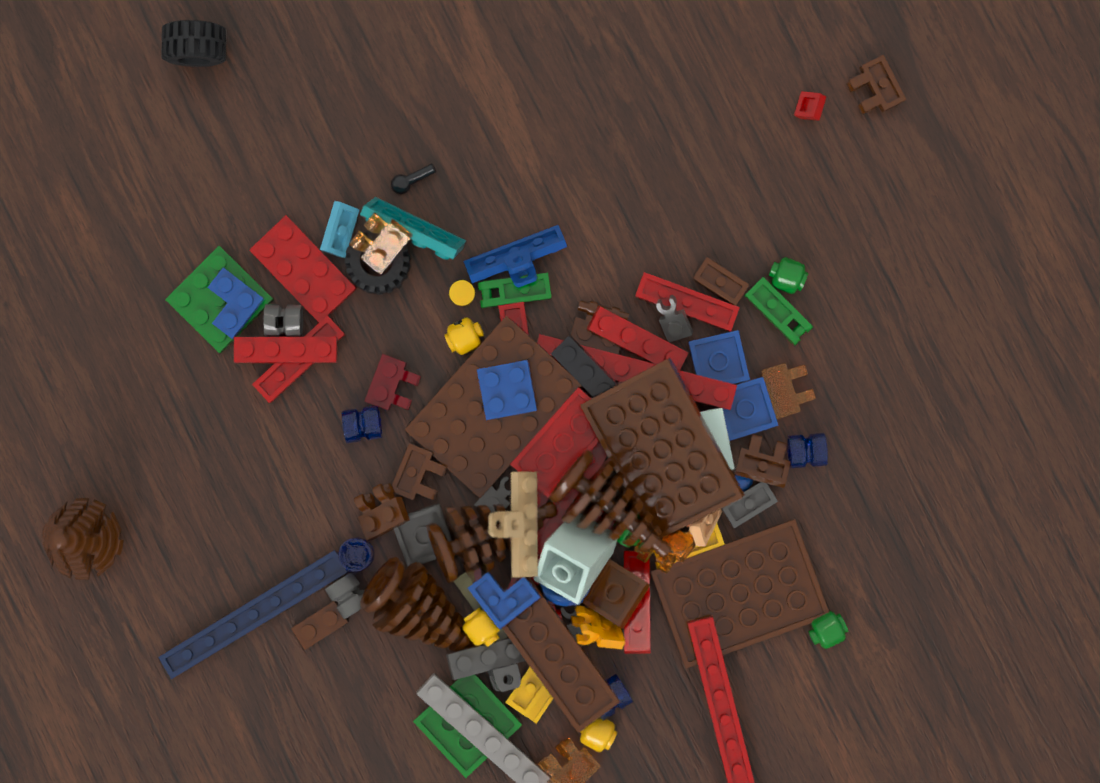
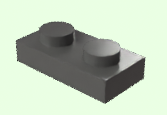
[721,482,778,528]

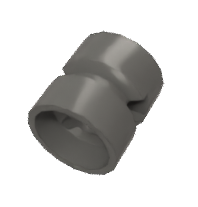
[263,304,303,337]
[325,572,365,620]

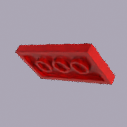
[249,215,357,322]
[510,387,599,498]

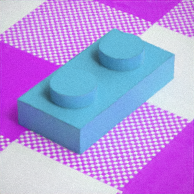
[320,201,360,258]

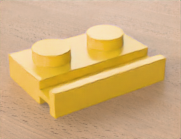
[505,666,553,724]

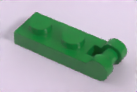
[478,273,552,308]
[744,277,813,345]

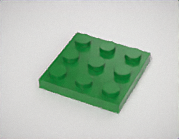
[165,246,274,354]
[413,674,522,778]

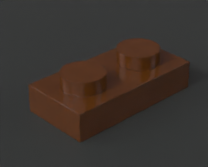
[693,257,750,306]
[291,601,349,650]

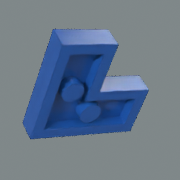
[207,268,265,340]
[468,572,541,629]

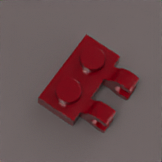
[364,354,421,411]

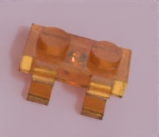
[349,213,413,274]
[761,363,816,419]
[634,530,696,573]
[538,738,601,783]

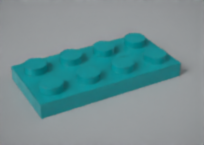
[360,197,466,260]

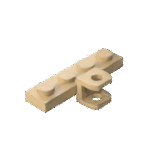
[489,472,538,577]

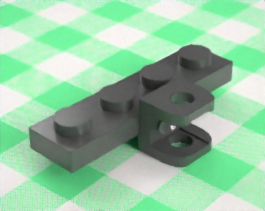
[446,638,526,692]

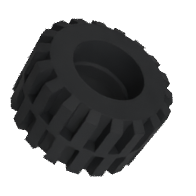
[161,20,226,67]
[345,228,411,295]

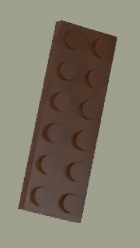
[502,577,621,733]

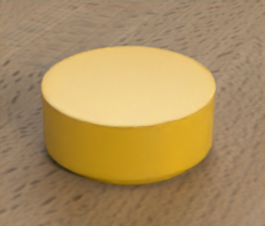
[449,280,475,306]

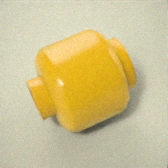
[444,317,484,355]
[463,607,501,647]
[580,716,617,752]

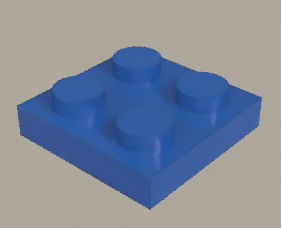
[688,330,750,384]
[477,360,538,420]
[723,377,779,441]

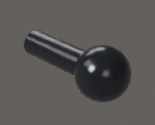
[391,163,436,194]

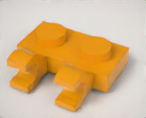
[571,606,625,649]

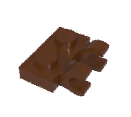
[846,55,907,115]
[734,434,791,488]
[392,443,447,500]
[354,483,410,541]

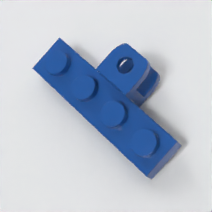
[464,225,567,287]

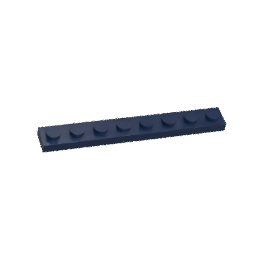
[158,550,349,679]

